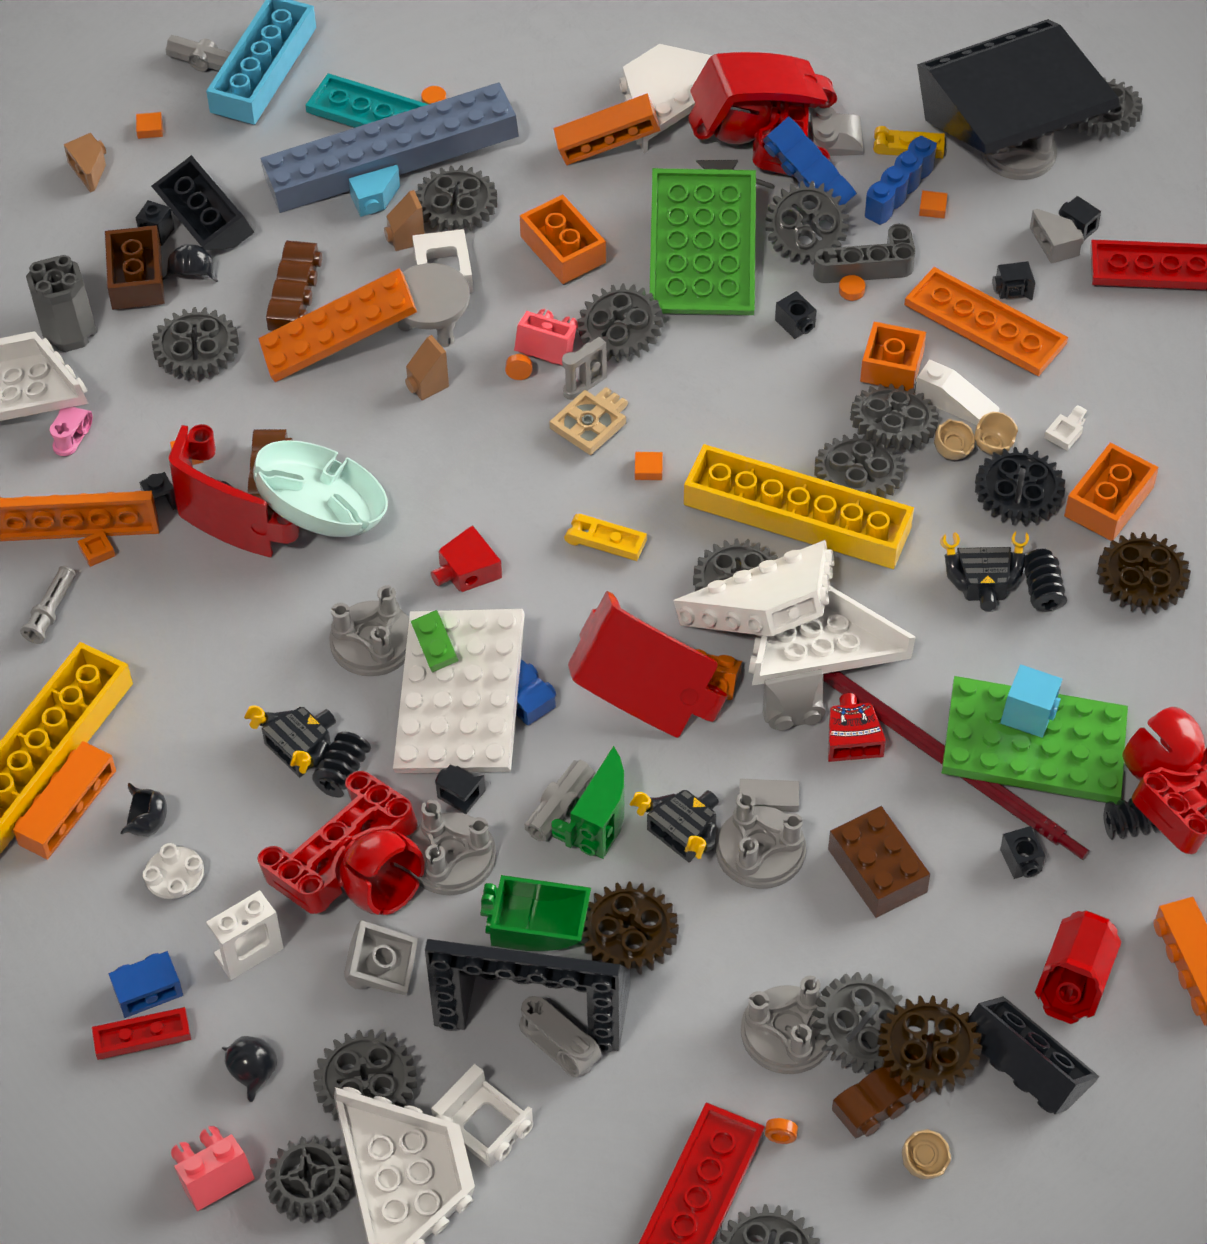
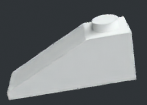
[915,359,1000,425]

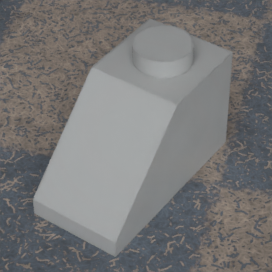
[1030,209,1084,264]

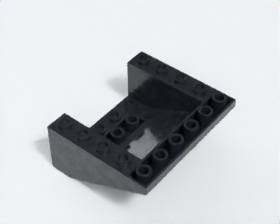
[917,19,1120,155]
[425,939,630,1052]

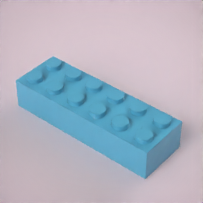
[206,0,316,125]

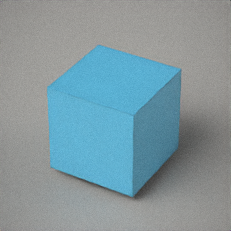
[1001,664,1063,738]

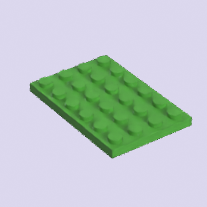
[650,168,756,315]
[941,676,1128,804]

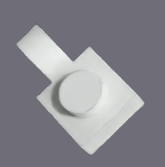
[1044,405,1087,451]

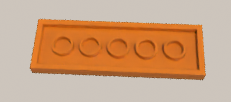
[904,267,1068,377]
[258,268,417,382]
[0,491,159,541]

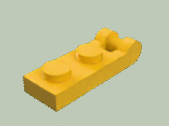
[873,126,945,159]
[564,514,647,561]

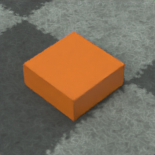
[136,112,163,139]
[919,190,948,219]
[635,452,663,480]
[77,530,115,567]

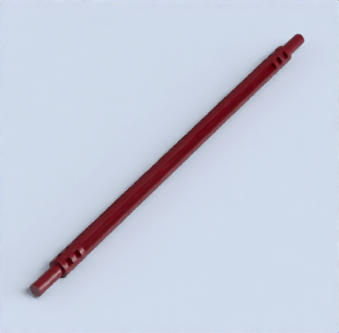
[823,671,1090,860]

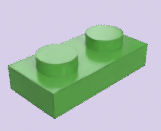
[411,610,459,673]

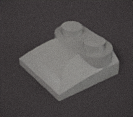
[810,107,864,156]
[762,669,825,731]
[344,920,418,995]

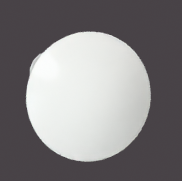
[143,843,204,899]

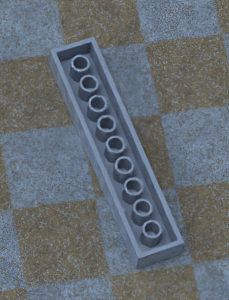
[260,82,519,213]

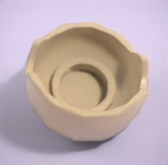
[974,411,1018,456]
[934,419,975,460]
[901,1129,951,1180]

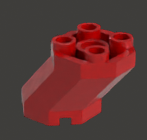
[1035,910,1121,1024]

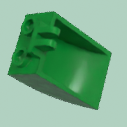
[551,746,624,859]
[480,875,591,952]

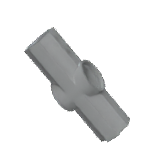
[166,35,231,72]
[525,759,595,842]

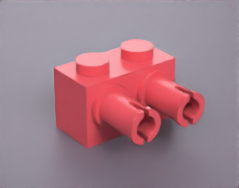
[514,309,578,366]
[171,1126,255,1211]

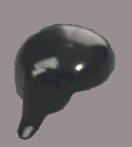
[163,244,218,282]
[120,783,167,836]
[222,1036,277,1102]

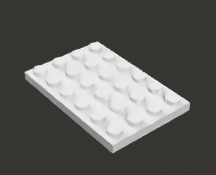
[393,609,525,773]

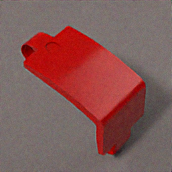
[688,52,837,139]
[169,424,299,557]
[568,591,728,738]

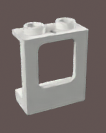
[412,229,473,293]
[206,890,284,980]
[432,1064,533,1168]

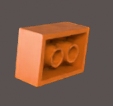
[520,194,606,284]
[1064,442,1159,541]

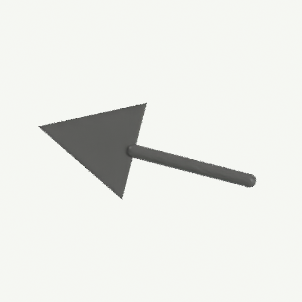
[696,160,774,189]

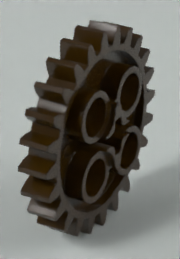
[1097,532,1191,613]
[580,881,679,975]
[877,995,982,1095]

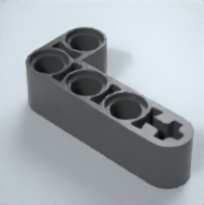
[813,223,915,283]

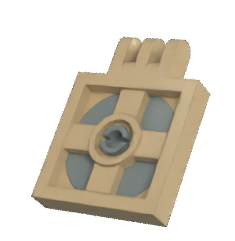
[549,387,628,456]

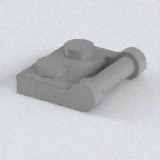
[562,337,607,400]

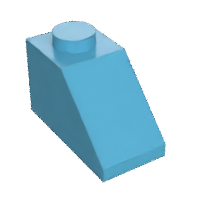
[349,165,400,217]

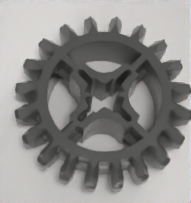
[265,1136,353,1224]

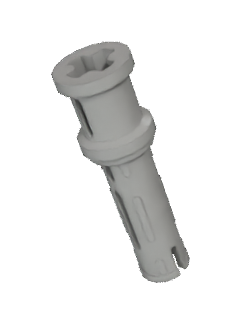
[20,566,76,644]

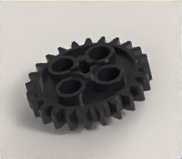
[975,447,1066,525]

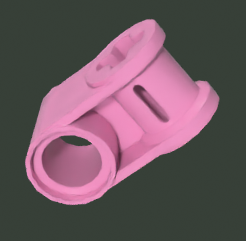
[49,407,93,456]

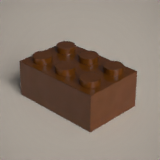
[105,225,165,310]
[828,806,930,918]

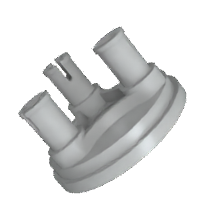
[981,131,1057,180]
[398,263,470,347]
[329,585,409,676]
[716,792,806,889]
[408,800,496,895]
[741,976,831,1074]

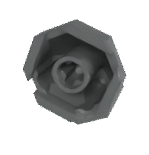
[26,255,97,352]

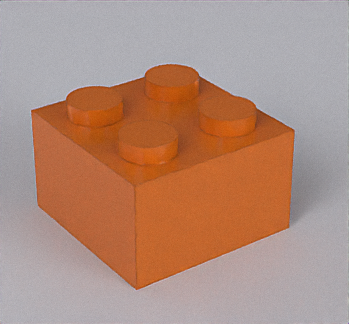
[860,321,926,391]

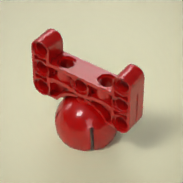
[715,74,833,176]
[1122,707,1207,854]
[257,771,425,915]

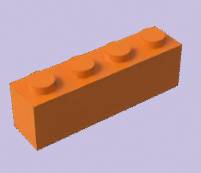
[553,93,661,166]
[13,741,116,860]
[1153,897,1207,1026]

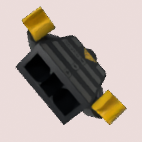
[940,531,1029,611]
[244,705,336,778]
[629,790,719,863]

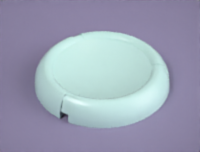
[253,441,388,537]

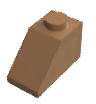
[64,132,106,193]
[384,190,424,251]
[405,335,449,400]

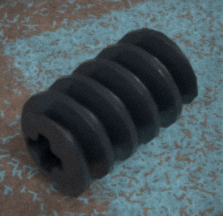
[1024,548,1067,611]
[312,731,371,798]
[1103,798,1159,840]

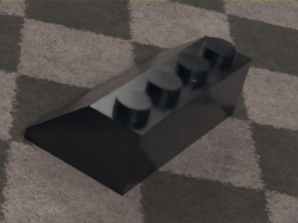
[151,155,254,250]
[967,996,1100,1115]

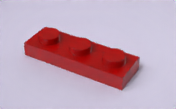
[92,1007,191,1060]

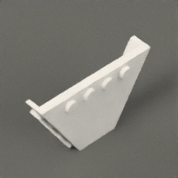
[619,44,712,154]
[0,331,89,421]
[673,540,835,637]
[748,587,916,686]
[334,1087,475,1244]

